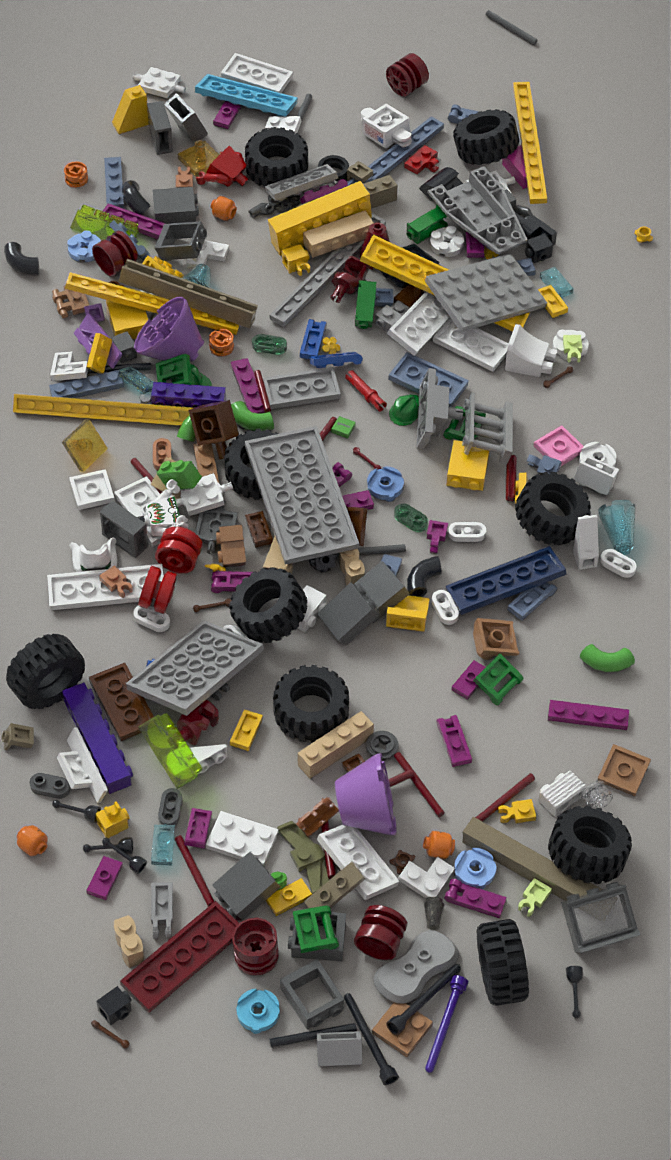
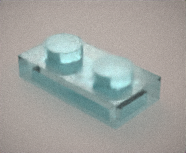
[540,267,574,298]
[118,366,153,394]
[151,825,175,866]

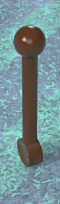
[543,366,573,388]
[193,598,231,612]
[91,1020,130,1048]

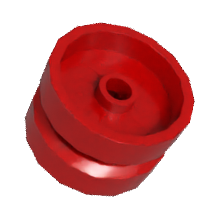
[155,526,203,574]
[138,565,177,614]

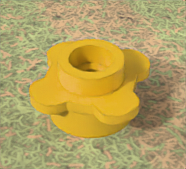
[634,226,653,243]

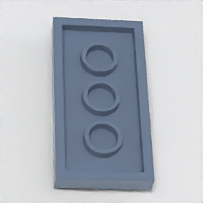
[388,352,469,407]

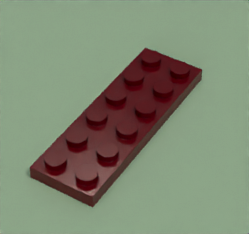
[120,901,239,1013]

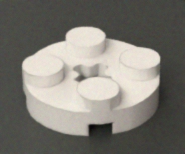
[430,226,464,257]
[553,329,589,361]
[579,442,616,467]

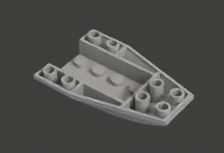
[427,166,528,255]

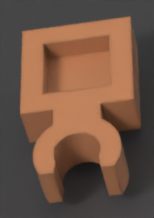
[176,166,193,188]
[99,565,133,598]

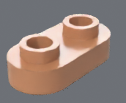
[153,438,172,470]

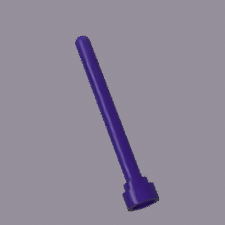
[425,975,469,1073]

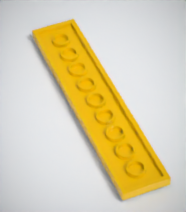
[360,235,530,332]

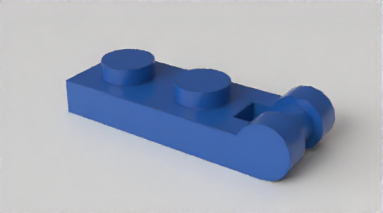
[300,319,327,359]
[310,352,363,368]

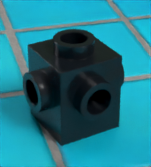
[309,553,337,573]

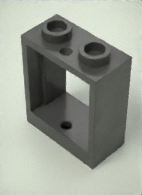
[155,221,207,260]
[100,501,148,558]
[288,909,346,961]
[280,959,344,1029]

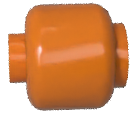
[210,196,237,221]
[17,825,48,856]
[423,831,455,859]

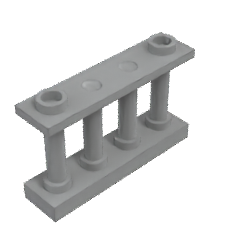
[462,392,513,465]

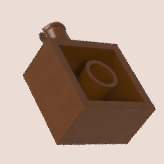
[188,400,239,460]

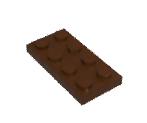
[89,663,157,741]

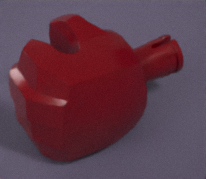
[330,256,368,303]
[168,700,219,750]

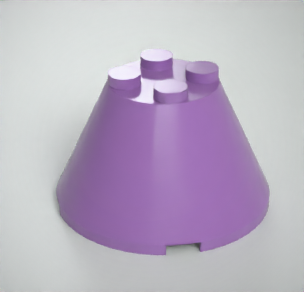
[134,297,204,362]

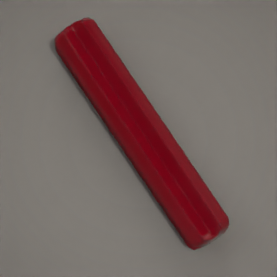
[506,455,517,502]

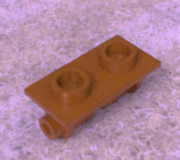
[296,797,339,837]

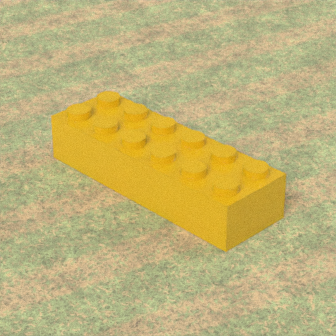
[268,181,372,256]

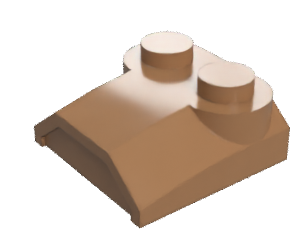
[473,618,519,660]

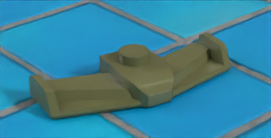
[277,821,329,894]

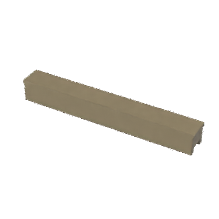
[118,259,258,328]
[462,817,618,923]

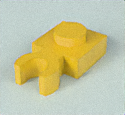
[498,799,536,823]

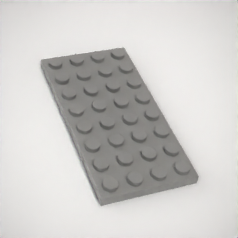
[245,426,359,565]

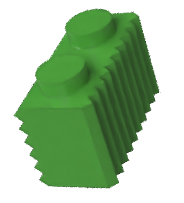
[157,460,202,490]

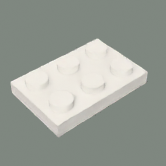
[206,811,279,866]

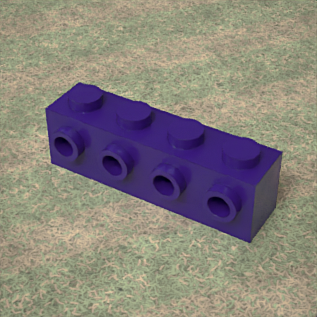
[151,382,226,408]

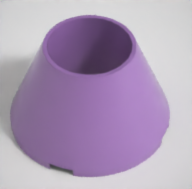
[335,753,397,836]

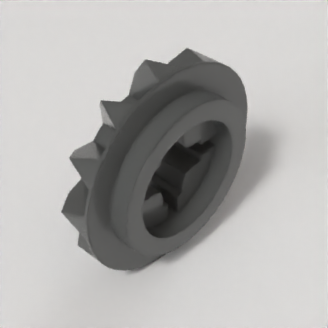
[366,731,398,760]

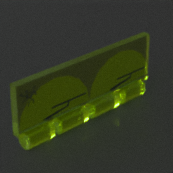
[70,204,139,240]
[138,713,203,789]

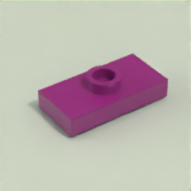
[213,101,241,129]
[451,660,486,700]
[184,808,212,849]
[86,856,123,900]

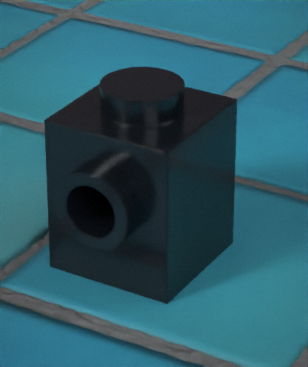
[525,234,553,263]
[96,986,132,1026]

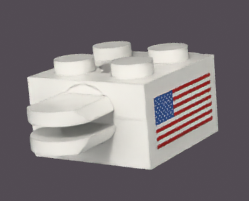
[361,104,412,148]

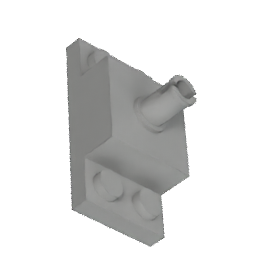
[416,368,463,450]

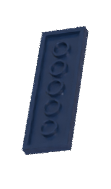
[445,546,567,615]

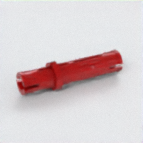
[345,370,387,412]

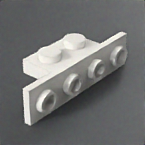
[57,727,108,803]

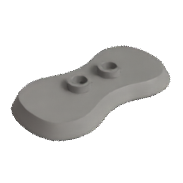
[374,930,459,1004]

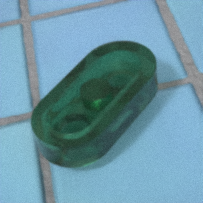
[252,334,287,355]
[394,503,428,532]

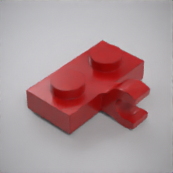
[404,145,439,175]

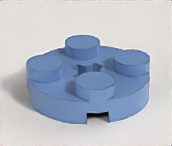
[367,466,404,502]

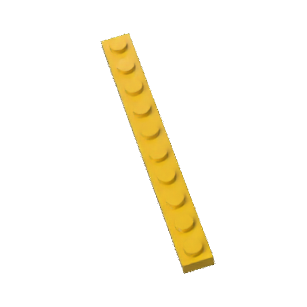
[513,82,547,204]
[65,272,239,335]
[13,394,193,425]

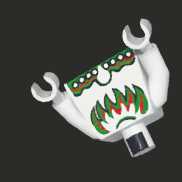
[137,479,188,537]

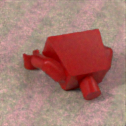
[196,145,249,187]

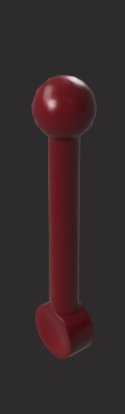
[353,447,381,470]

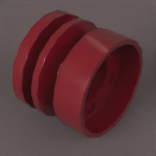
[386,53,429,97]
[92,230,138,277]
[354,905,408,961]
[232,918,279,976]

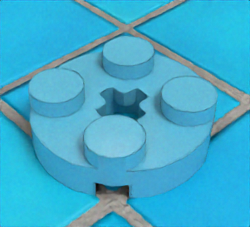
[236,989,280,1034]

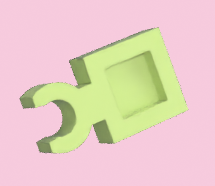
[563,335,582,363]
[518,878,552,917]

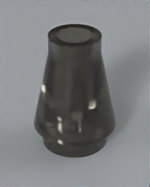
[424,897,445,930]

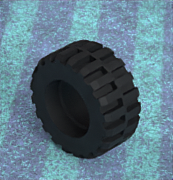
[453,109,520,165]
[245,127,308,188]
[224,429,279,500]
[515,472,591,545]
[229,567,308,643]
[6,634,85,709]
[273,665,349,743]
[548,806,632,884]
[476,919,529,1006]

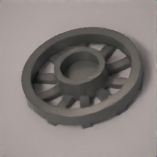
[268,195,300,212]

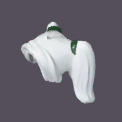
[69,537,118,572]

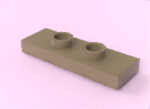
[304,862,366,909]

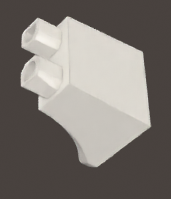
[505,324,558,377]

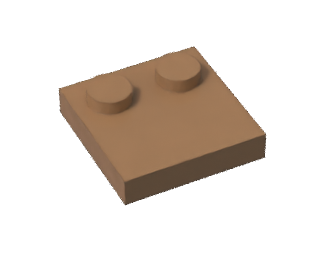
[598,744,651,796]
[372,1002,433,1057]

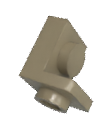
[347,161,373,184]
[1,723,34,750]

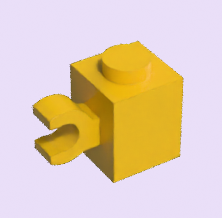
[282,244,310,276]
[96,801,130,838]

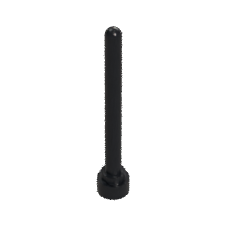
[386,964,461,1036]
[344,993,399,1085]

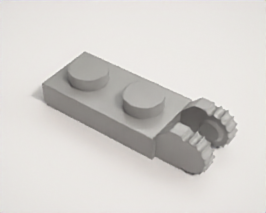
[151,882,173,939]

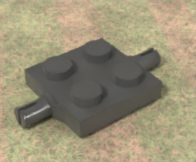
[195,500,238,554]

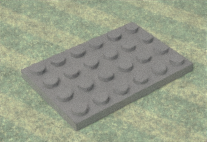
[425,253,547,332]
[126,620,264,716]

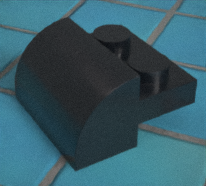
[419,167,463,201]

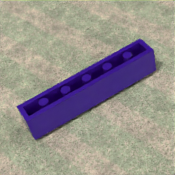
[62,682,133,794]

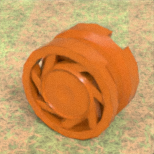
[64,161,88,188]
[209,329,234,356]

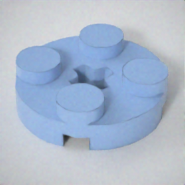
[67,231,101,262]
[454,848,496,889]

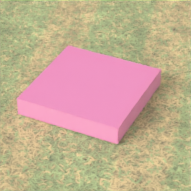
[533,425,584,466]

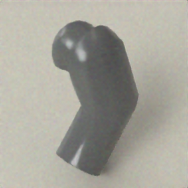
[248,203,274,218]
[514,205,532,219]

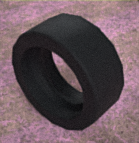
[318,155,349,182]

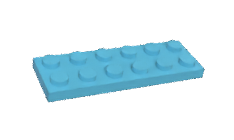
[195,74,298,117]

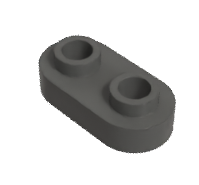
[29,773,70,799]
[158,788,182,828]

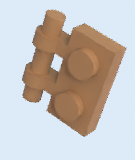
[52,285,89,318]

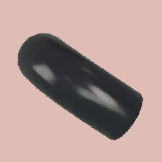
[122,180,151,215]
[4,242,39,275]
[407,556,442,597]

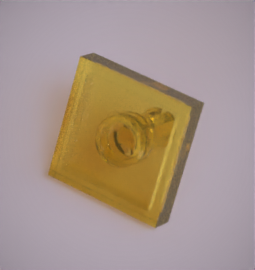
[177,140,219,177]
[62,419,108,471]

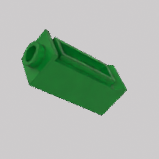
[406,205,448,245]
[355,280,377,329]

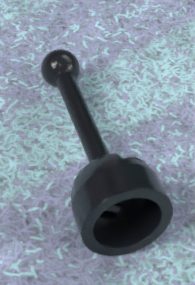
[52,800,101,823]
[83,837,133,854]
[102,838,147,875]
[566,966,583,1018]

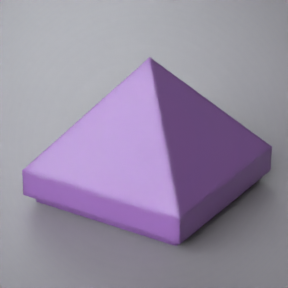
[84,303,105,322]

